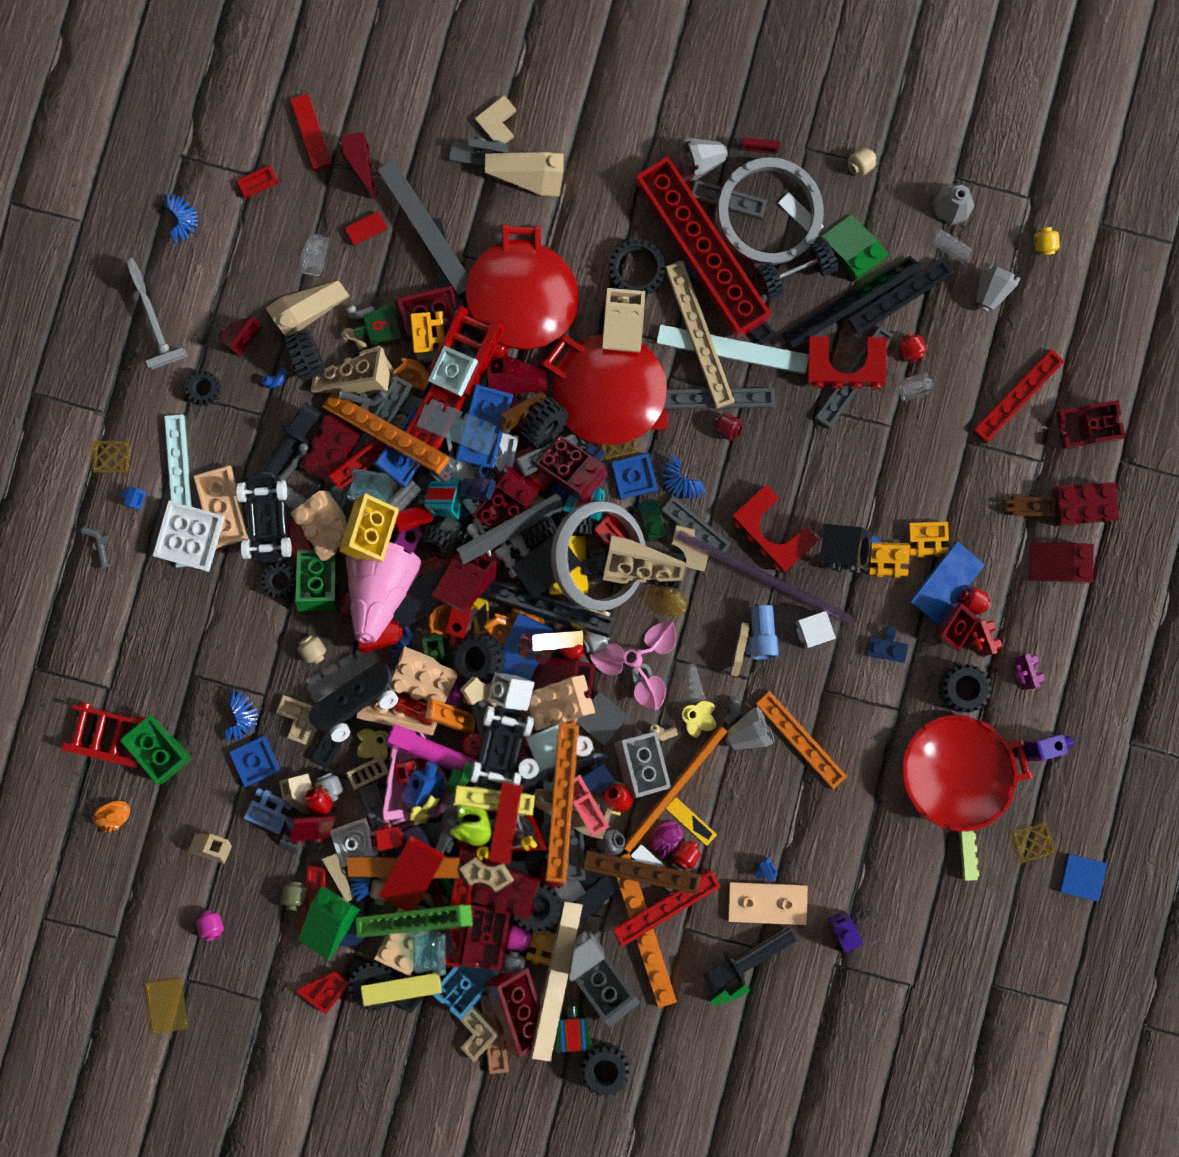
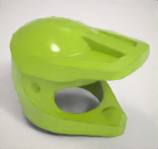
[450,805,492,846]

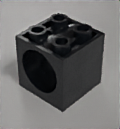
[819,524,873,574]

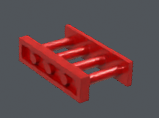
[428,306,505,397]
[61,702,147,768]

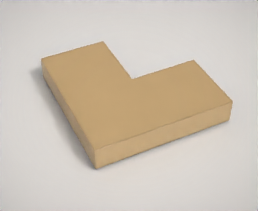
[475,95,516,144]
[276,695,313,744]
[460,1005,501,1062]

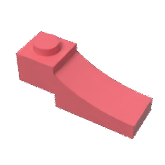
[573,774,610,837]

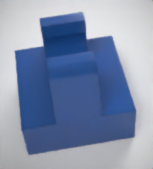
[120,486,147,510]
[754,857,778,882]

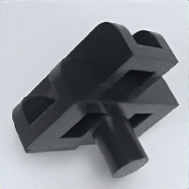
[583,548,607,583]

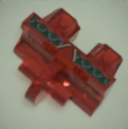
[517,631,554,665]

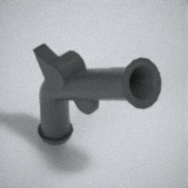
[339,389,387,411]
[277,443,308,482]
[80,526,110,569]

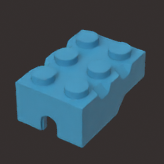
[432,965,500,1020]

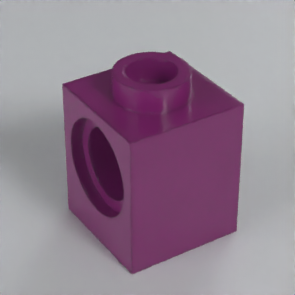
[395,526,423,553]

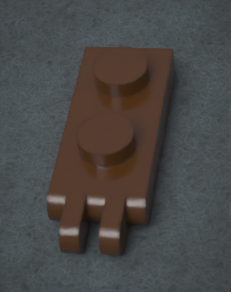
[1003,496,1056,517]

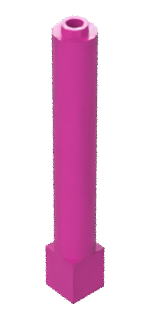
[384,724,523,785]

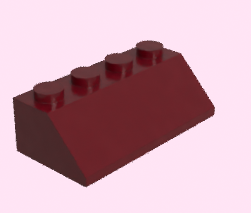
[484,967,540,1057]

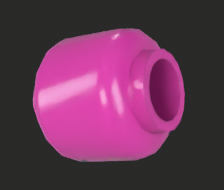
[195,910,224,941]
[506,924,532,952]

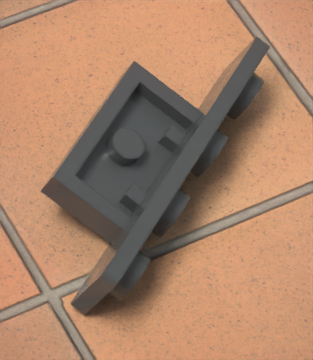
[449,137,521,166]
[431,792,464,857]

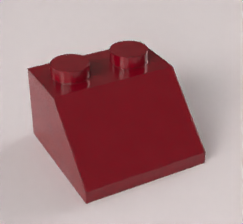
[933,602,979,652]

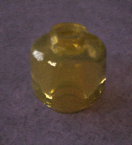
[660,589,689,618]

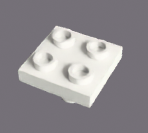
[330,817,379,867]

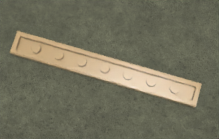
[665,261,734,409]
[530,901,583,1061]

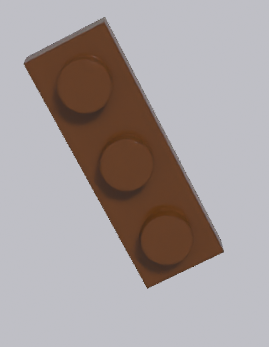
[497,392,547,433]

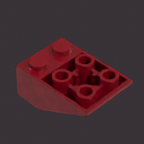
[487,355,547,395]
[536,435,608,503]
[472,464,539,529]
[432,553,497,613]
[533,656,595,698]

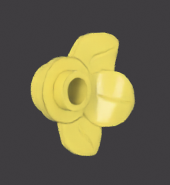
[682,701,716,738]
[357,728,388,765]
[410,796,440,825]

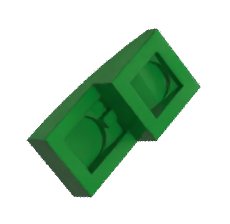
[444,762,473,795]
[709,983,750,1005]

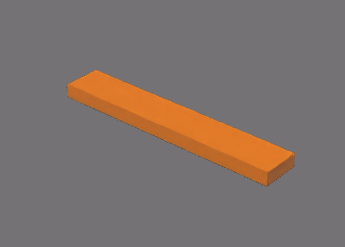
[754,691,847,789]
[347,856,461,878]

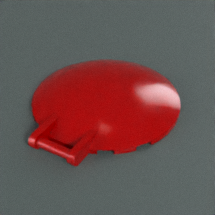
[465,224,579,350]
[540,334,667,446]
[902,715,1034,832]

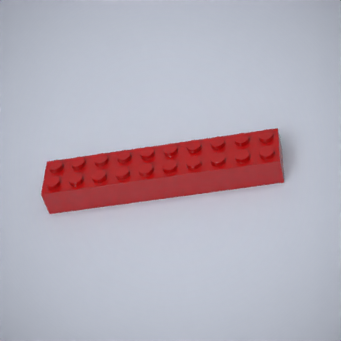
[635,157,771,339]

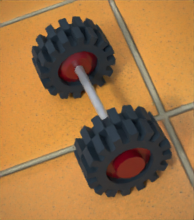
[756,239,838,300]

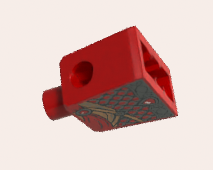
[446,604,478,647]

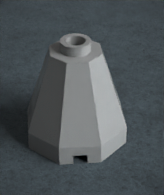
[679,138,728,181]
[932,184,974,226]
[976,263,1020,312]
[725,707,775,750]

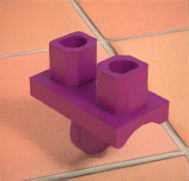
[1012,654,1045,690]

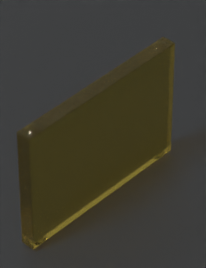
[146,978,189,1034]

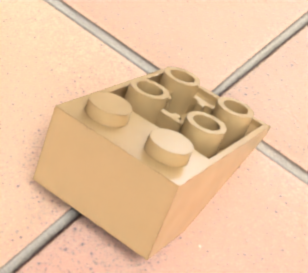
[602,288,645,352]

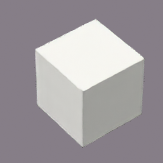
[796,611,836,649]
[488,672,535,711]

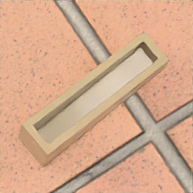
[322,853,355,901]

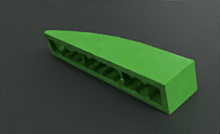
[356,905,472,938]

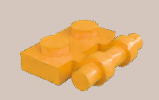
[410,311,446,353]
[908,522,949,557]
[869,542,910,578]
[526,930,556,966]

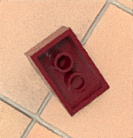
[339,132,376,199]
[395,286,459,341]
[1029,542,1094,584]
[285,815,334,844]

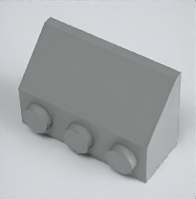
[614,731,671,798]
[569,931,605,981]

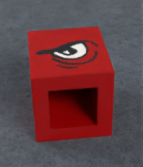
[394,758,426,783]

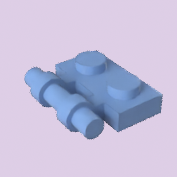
[244,788,293,834]

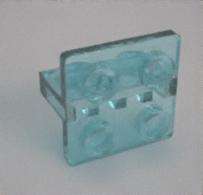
[348,469,393,503]
[413,930,451,975]

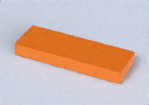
[425,699,475,734]

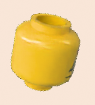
[1034,227,1059,255]

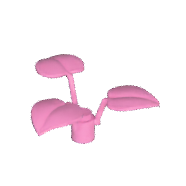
[590,621,676,710]

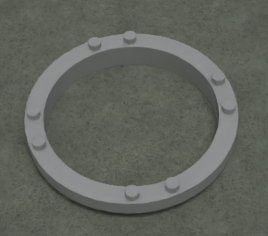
[717,157,824,264]
[551,502,645,611]

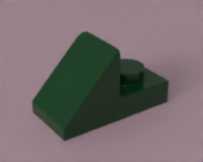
[637,500,668,542]
[422,634,447,667]

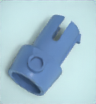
[746,605,779,660]

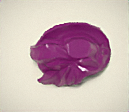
[648,821,684,858]

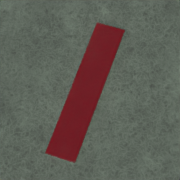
[429,879,456,955]

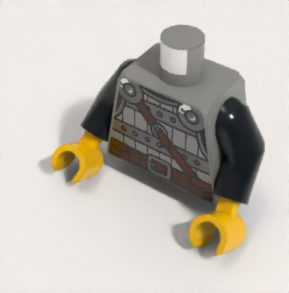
[477,814,537,860]

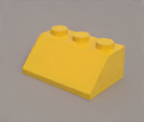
[339,494,399,562]
[547,536,588,596]

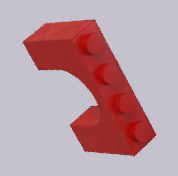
[808,336,887,390]
[731,484,819,573]

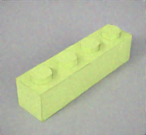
[959,831,979,881]

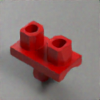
[968,620,1002,657]

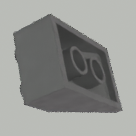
[575,954,640,1027]

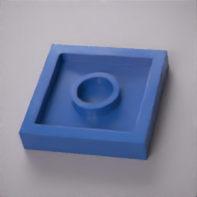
[612,453,658,500]
[229,736,281,787]
[1059,854,1107,902]

